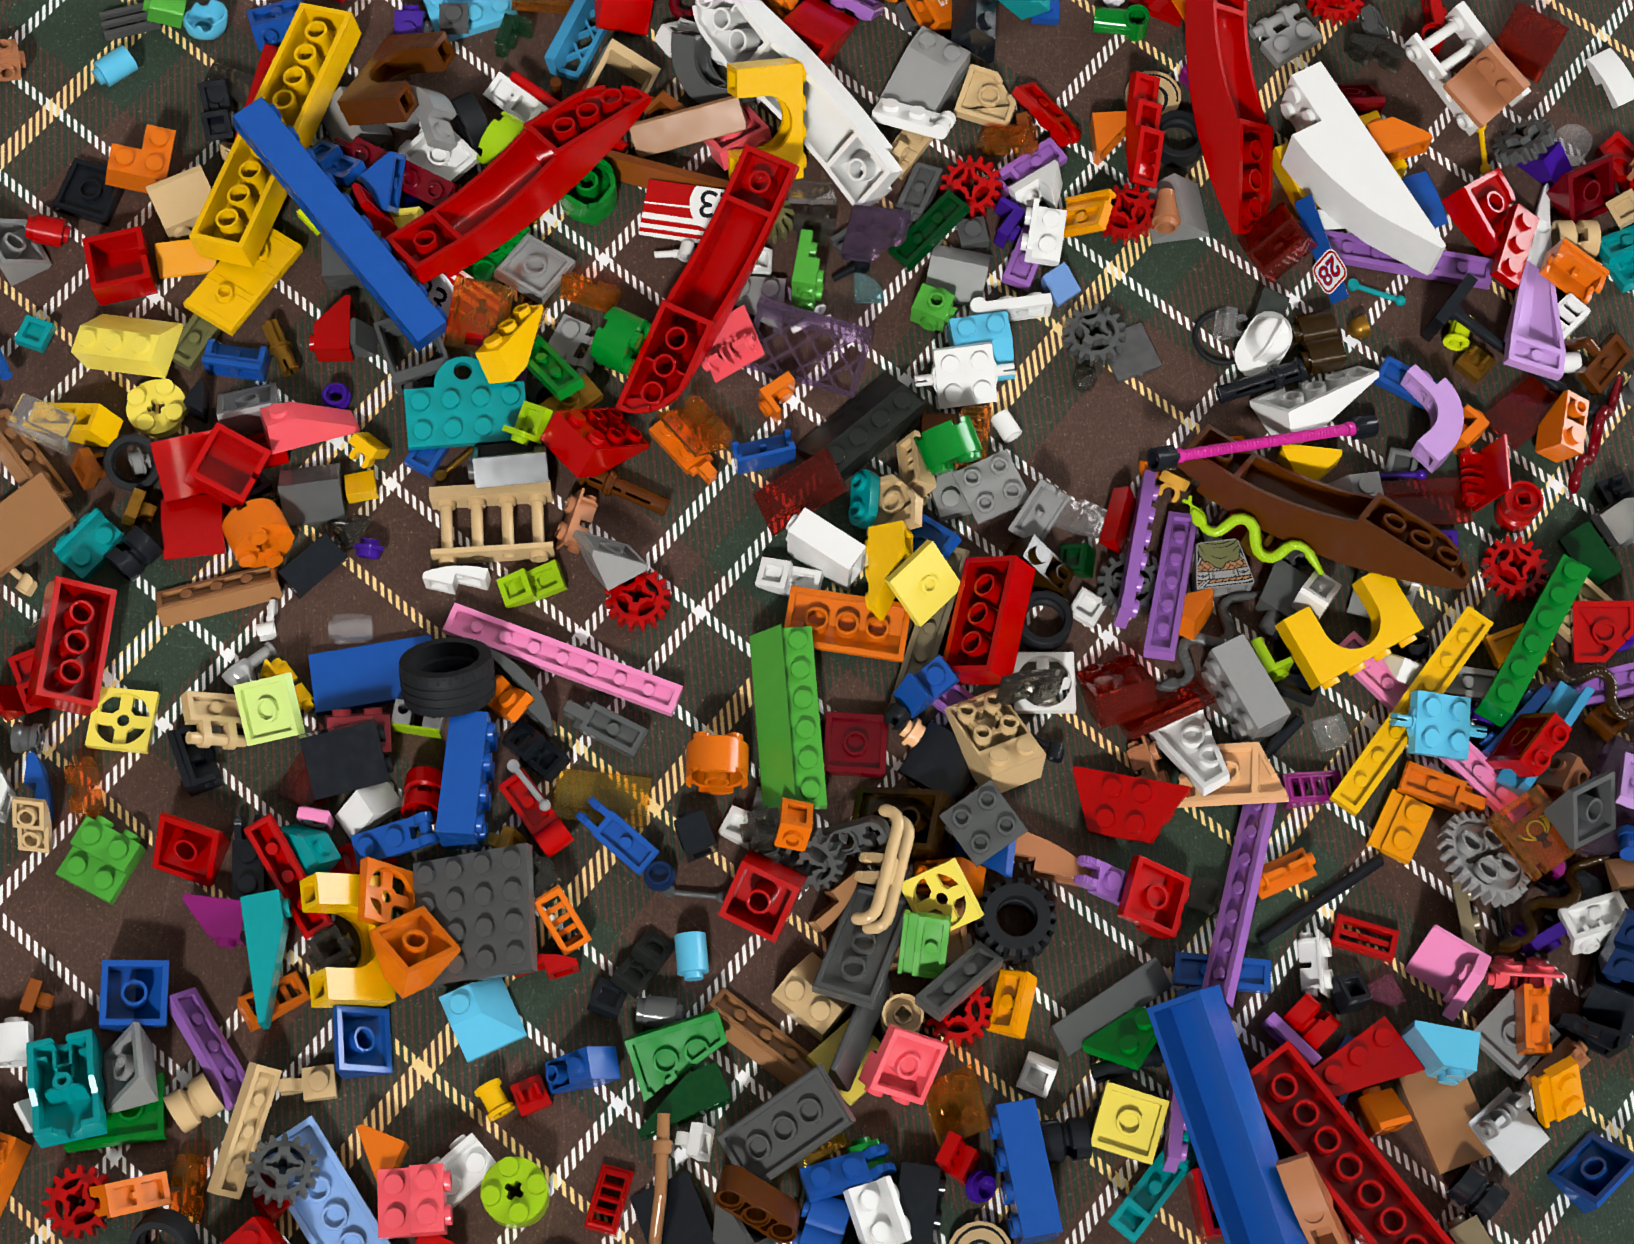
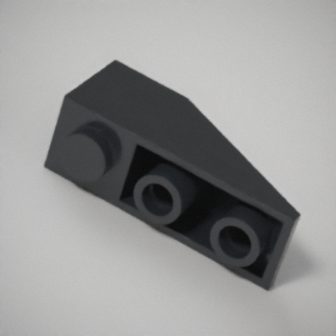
[897,1161,946,1244]

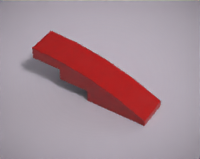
[1126,71,1165,189]

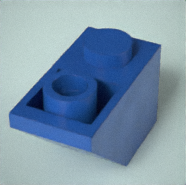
[544,1046,621,1095]

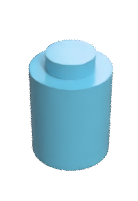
[91,45,139,88]
[674,931,709,981]

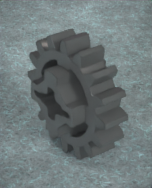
[1492,116,1557,167]
[1062,303,1127,367]
[1095,553,1157,619]
[778,827,848,891]
[245,1133,320,1208]

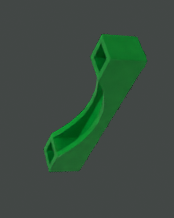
[1474,554,1591,728]

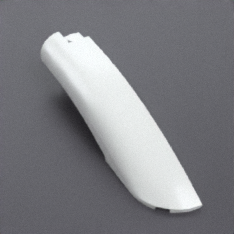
[692,0,903,211]

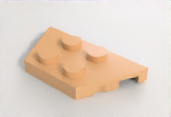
[1177,742,1289,808]

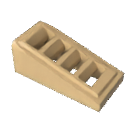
[896,430,936,498]

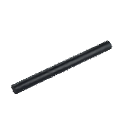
[1256,854,1384,946]

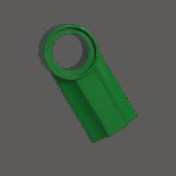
[1093,4,1150,41]

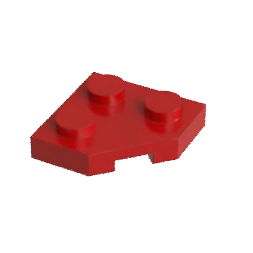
[1571,600,1634,663]

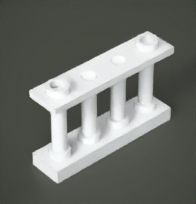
[1402,1,1531,137]

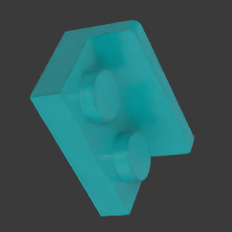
[53,508,124,583]

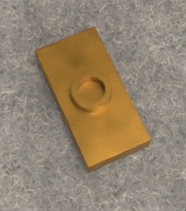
[540,373,603,422]

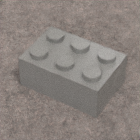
[1201,633,1291,742]

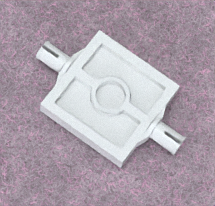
[914,341,1015,409]

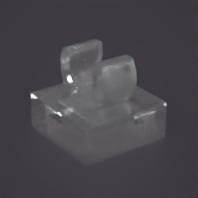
[1212,306,1248,340]
[1310,713,1352,753]

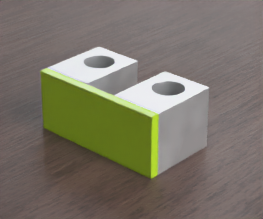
[391,699,446,739]

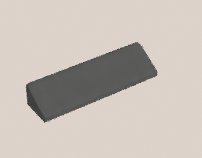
[1049,957,1172,1057]
[828,976,892,1092]

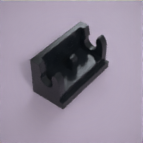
[278,533,348,599]
[166,725,224,797]

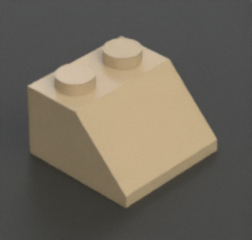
[145,165,211,241]
[772,952,852,1042]

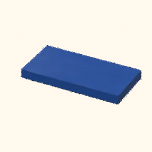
[308,634,432,716]

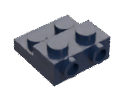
[1598,908,1634,983]

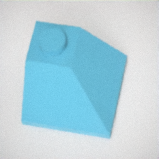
[439,977,528,1063]

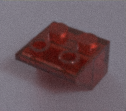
[1495,2,1569,84]
[1237,201,1318,283]
[1075,654,1159,729]

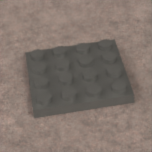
[413,843,538,991]

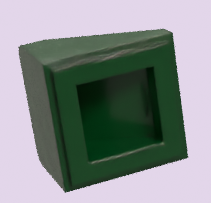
[1058,543,1096,578]

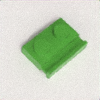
[897,909,952,979]

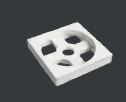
[1012,652,1076,714]

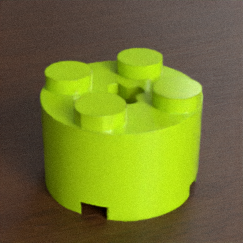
[476,111,525,167]
[480,1156,550,1229]

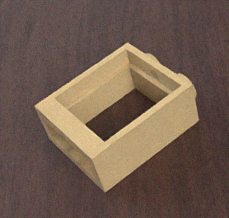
[581,38,661,94]

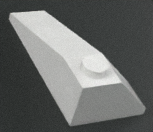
[1249,366,1379,445]

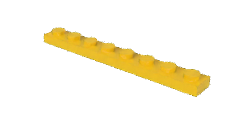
[1329,606,1494,817]

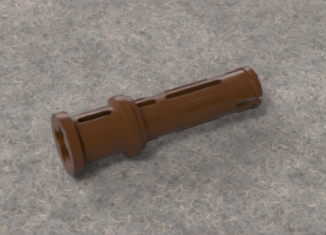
[579,470,671,516]

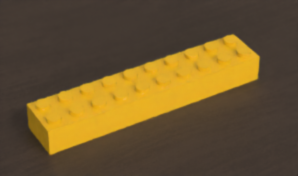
[189,2,361,268]

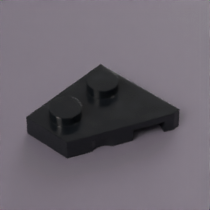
[1551,1012,1632,1059]

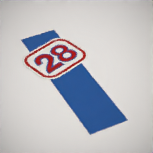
[1294,194,1349,305]

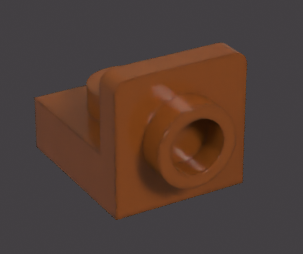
[644,90,686,119]

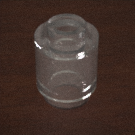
[328,613,373,645]

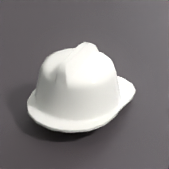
[1234,311,1293,376]

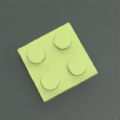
[233,672,305,746]

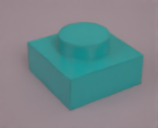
[14,314,56,354]

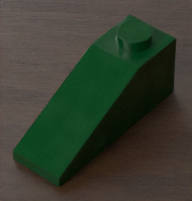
[638,1060,732,1142]

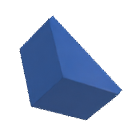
[359,151,406,214]

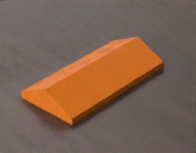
[784,585,910,663]

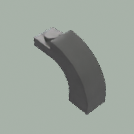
[671,29,755,106]

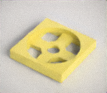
[85,686,160,754]
[902,857,984,931]

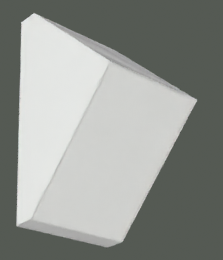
[1291,570,1342,621]
[335,782,402,839]

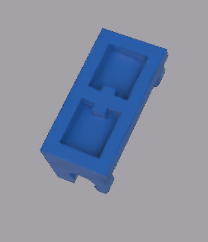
[201,338,272,382]
[731,428,796,475]

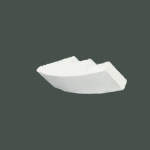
[483,71,549,123]

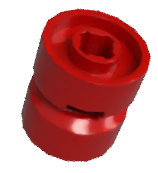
[1494,481,1544,533]
[401,766,443,825]
[1282,992,1341,1051]

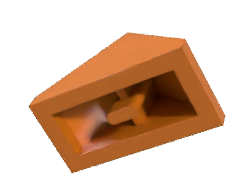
[1089,111,1127,166]
[1179,588,1214,641]
[356,1124,409,1182]

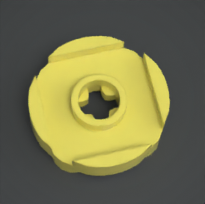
[126,378,188,439]

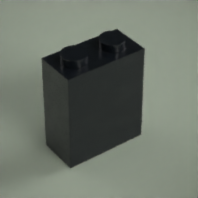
[299,717,394,800]

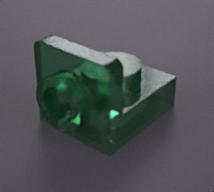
[494,13,534,59]

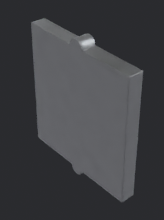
[1106,323,1162,383]

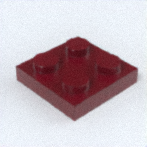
[823,711,888,778]

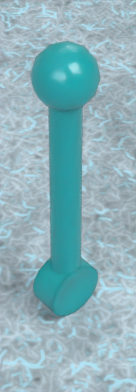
[1347,278,1406,306]

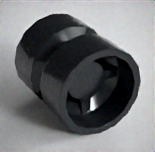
[103,525,163,583]
[1040,1116,1092,1164]
[1446,1161,1510,1225]

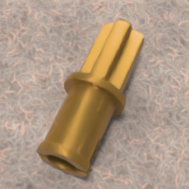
[262,319,300,377]

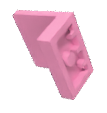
[1405,925,1492,1021]

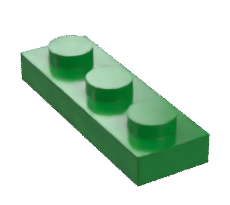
[526,335,585,401]

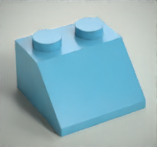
[947,311,1015,381]
[1400,1020,1481,1086]

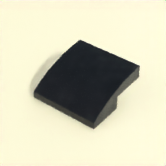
[897,720,972,802]

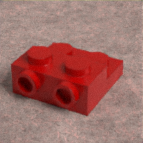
[1485,712,1572,777]
[1116,855,1191,940]

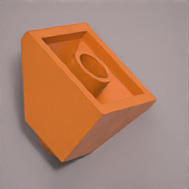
[369,905,461,999]

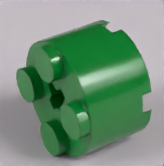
[560,159,618,225]
[590,306,652,376]
[913,415,983,476]

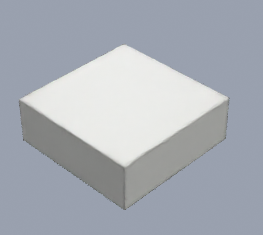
[1070,587,1107,629]

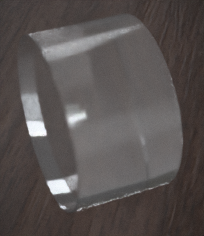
[1553,124,1592,167]

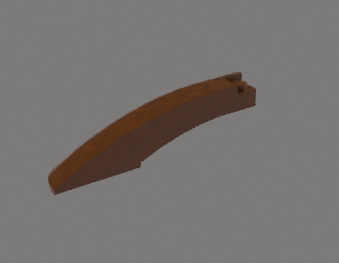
[1177,424,1470,590]

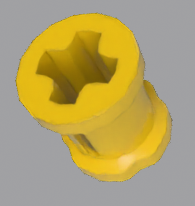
[474,1078,515,1122]

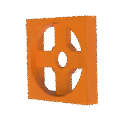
[357,856,416,926]

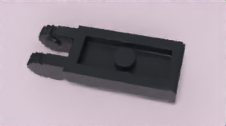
[232,814,266,900]

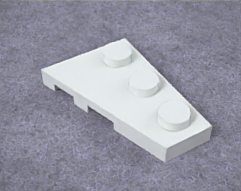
[1149,701,1230,796]

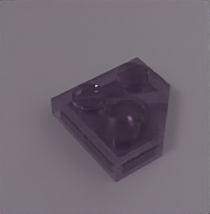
[841,205,911,263]

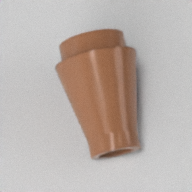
[1152,188,1181,234]

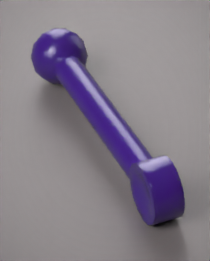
[1365,468,1428,480]

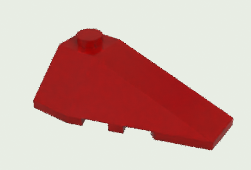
[1441,167,1517,289]

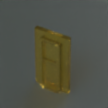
[553,769,652,828]

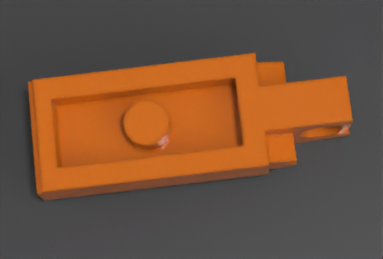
[649,411,718,485]
[1396,760,1487,815]

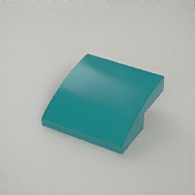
[1598,225,1634,294]

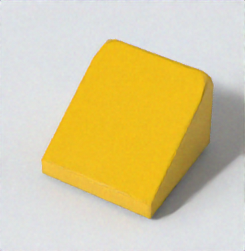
[344,470,379,504]

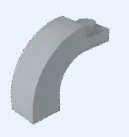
[386,85,457,152]

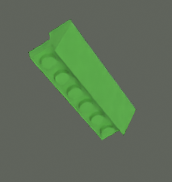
[749,624,827,816]

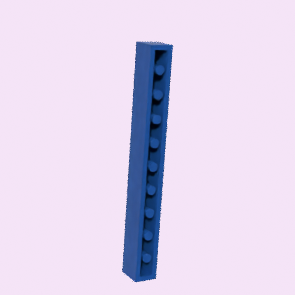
[233,96,448,351]

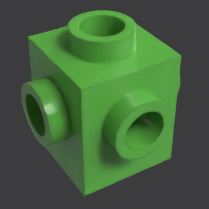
[910,283,958,333]

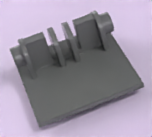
[939,780,1028,867]

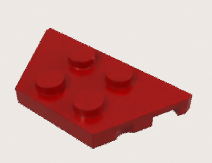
[1073,766,1192,845]

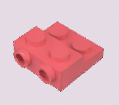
[703,103,772,171]
[858,1024,948,1106]
[377,1163,453,1239]

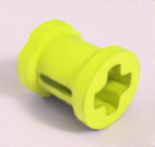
[1443,315,1473,351]

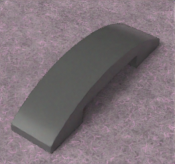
[490,648,555,738]

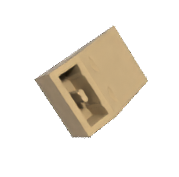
[945,688,1046,793]

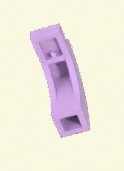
[1400,364,1464,474]

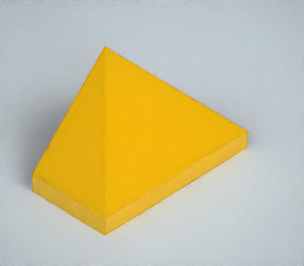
[1277,444,1342,481]

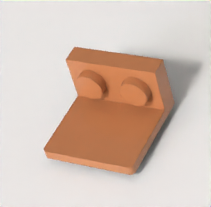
[1443,42,1531,129]

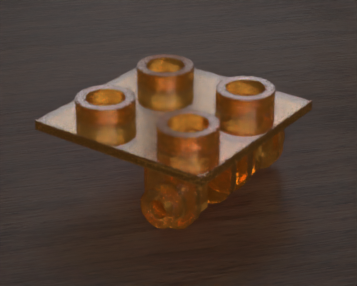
[657,394,733,457]
[925,1064,992,1147]

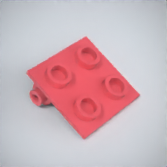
[701,304,765,383]
[1485,955,1565,990]

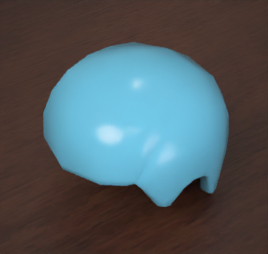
[183,0,228,41]

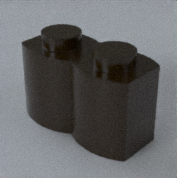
[1291,309,1347,376]

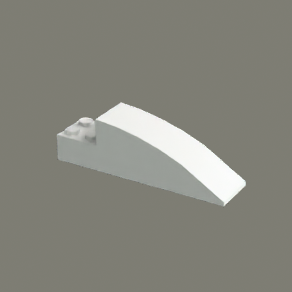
[1280,61,1446,275]

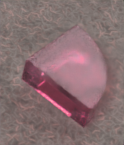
[1366,973,1407,1007]

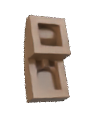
[808,871,858,932]

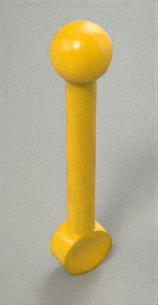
[1476,124,1491,174]

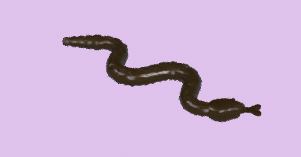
[1546,645,1634,721]
[1486,854,1610,955]

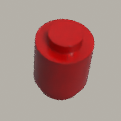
[25,214,71,248]

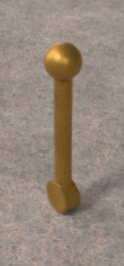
[434,446,474,483]

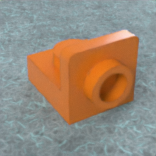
[758,371,795,423]
[1452,404,1490,457]
[487,674,535,723]
[774,797,814,852]

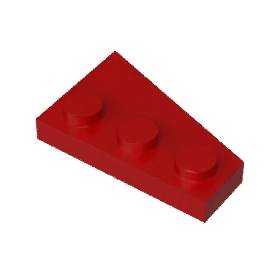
[1313,1016,1425,1097]

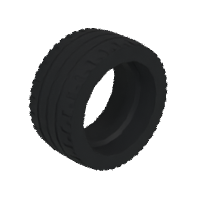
[399,637,496,718]

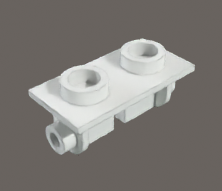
[1297,929,1334,998]

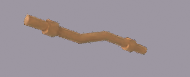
[649,1113,673,1244]

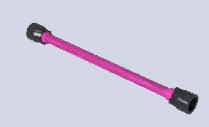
[1147,414,1379,472]

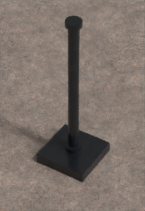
[1420,273,1600,421]

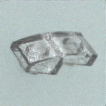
[1053,499,1107,539]

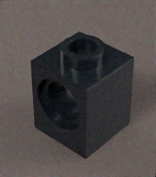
[674,809,718,863]

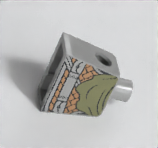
[1191,526,1254,597]

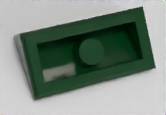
[1558,521,1623,587]

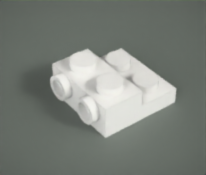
[398,128,480,183]

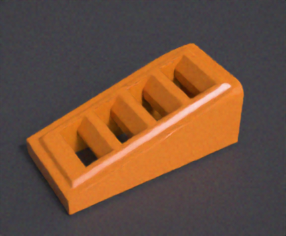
[534,884,592,956]
[237,970,311,1032]

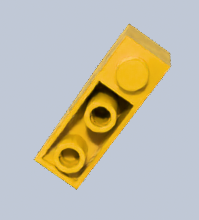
[475,303,543,384]
[865,520,913,621]

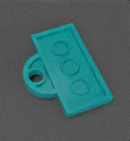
[404,356,526,451]

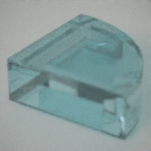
[854,273,884,303]

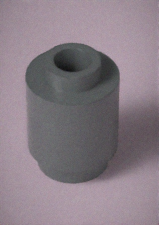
[636,995,684,1028]

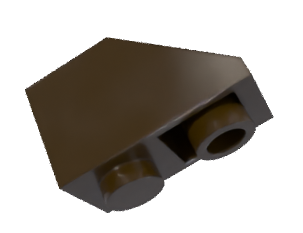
[1004,534,1075,596]

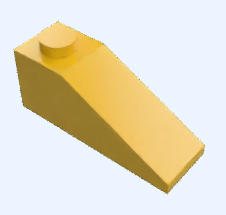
[25,402,123,447]

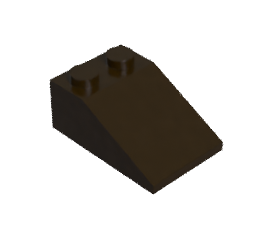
[847,787,957,861]

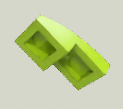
[496,559,568,608]

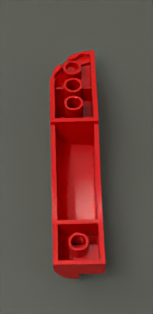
[1185,0,1273,235]
[384,85,652,285]
[615,144,800,414]

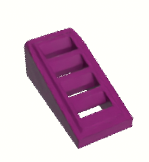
[1279,770,1342,810]

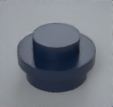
[644,860,676,892]

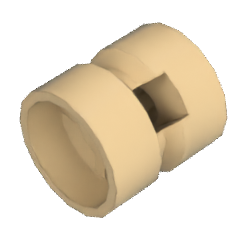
[1551,220,1601,258]
[880,993,924,1035]
[163,1072,225,1134]

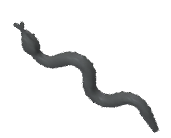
[1146,591,1260,694]

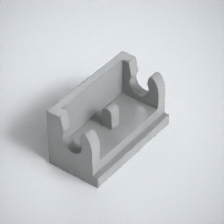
[1008,479,1072,542]

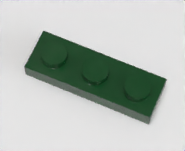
[887,189,971,272]

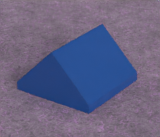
[333,1005,393,1079]
[1548,1131,1634,1214]

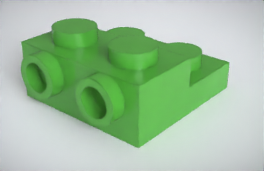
[791,229,825,313]
[55,815,147,905]

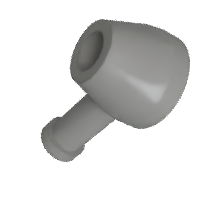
[221,642,277,687]

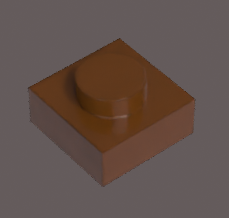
[1584,702,1629,742]

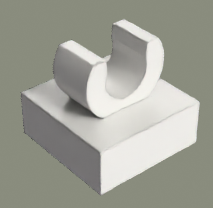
[675,1122,715,1162]

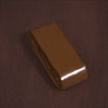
[714,1164,801,1243]

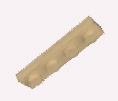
[207,1061,282,1200]

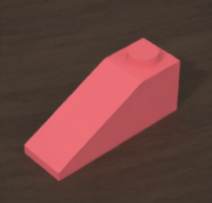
[259,401,360,455]

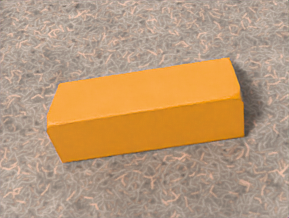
[155,239,218,279]
[986,968,1037,1039]

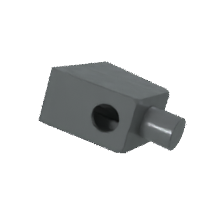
[1255,560,1309,636]

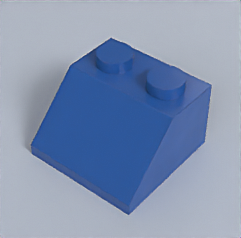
[99,960,169,1031]

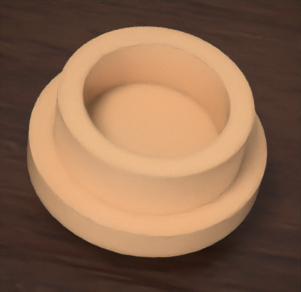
[898,717,926,747]

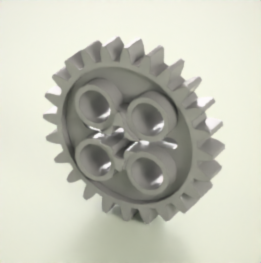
[1437,811,1530,908]

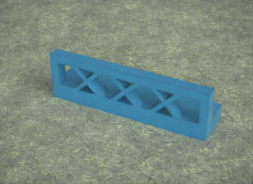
[544,0,608,82]
[1494,681,1595,798]

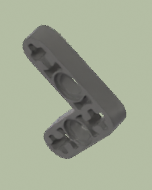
[813,815,913,897]

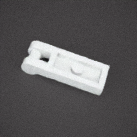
[871,97,956,139]
[968,292,1053,322]

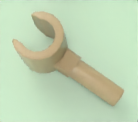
[9,568,38,597]

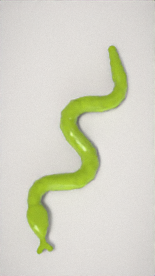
[1182,495,1324,576]

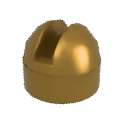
[1347,314,1371,339]

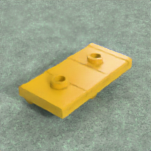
[183,228,303,336]

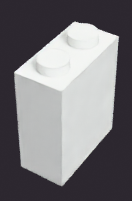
[786,508,866,591]

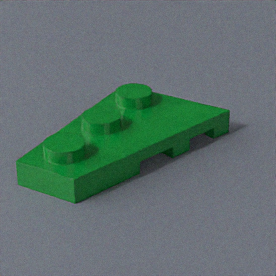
[624,1008,728,1102]
[64,1072,167,1153]

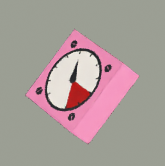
[296,806,335,831]

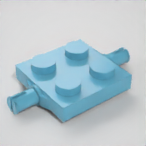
[1389,690,1487,761]

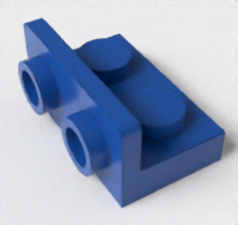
[246,0,303,51]

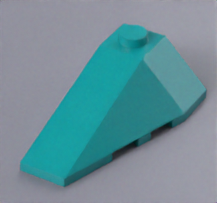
[240,889,292,1030]

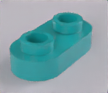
[848,469,880,529]

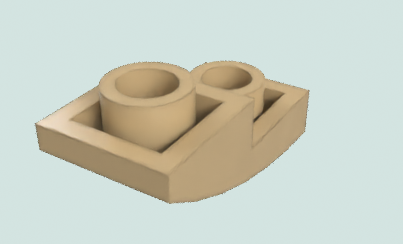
[12,796,53,853]

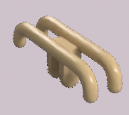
[851,804,915,935]

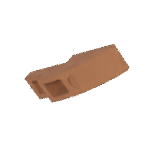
[1276,1152,1353,1244]

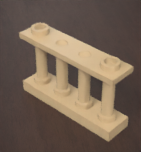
[429,480,556,567]

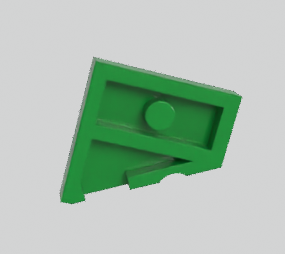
[1082,1006,1157,1071]

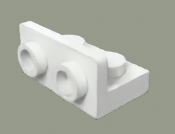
[1020,198,1067,267]
[1557,890,1629,955]
[428,1133,496,1209]
[843,1175,912,1244]

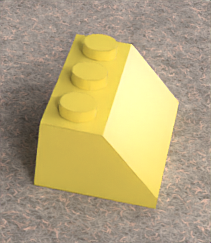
[71,314,184,378]

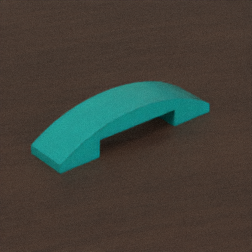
[1107,1131,1197,1244]

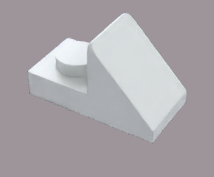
[1008,160,1063,211]

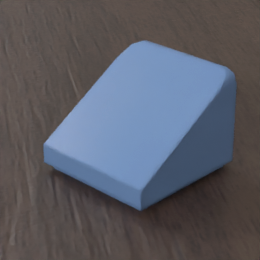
[1040,262,1081,307]

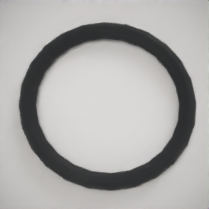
[1192,309,1247,366]

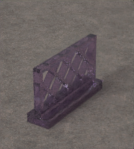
[745,296,875,399]

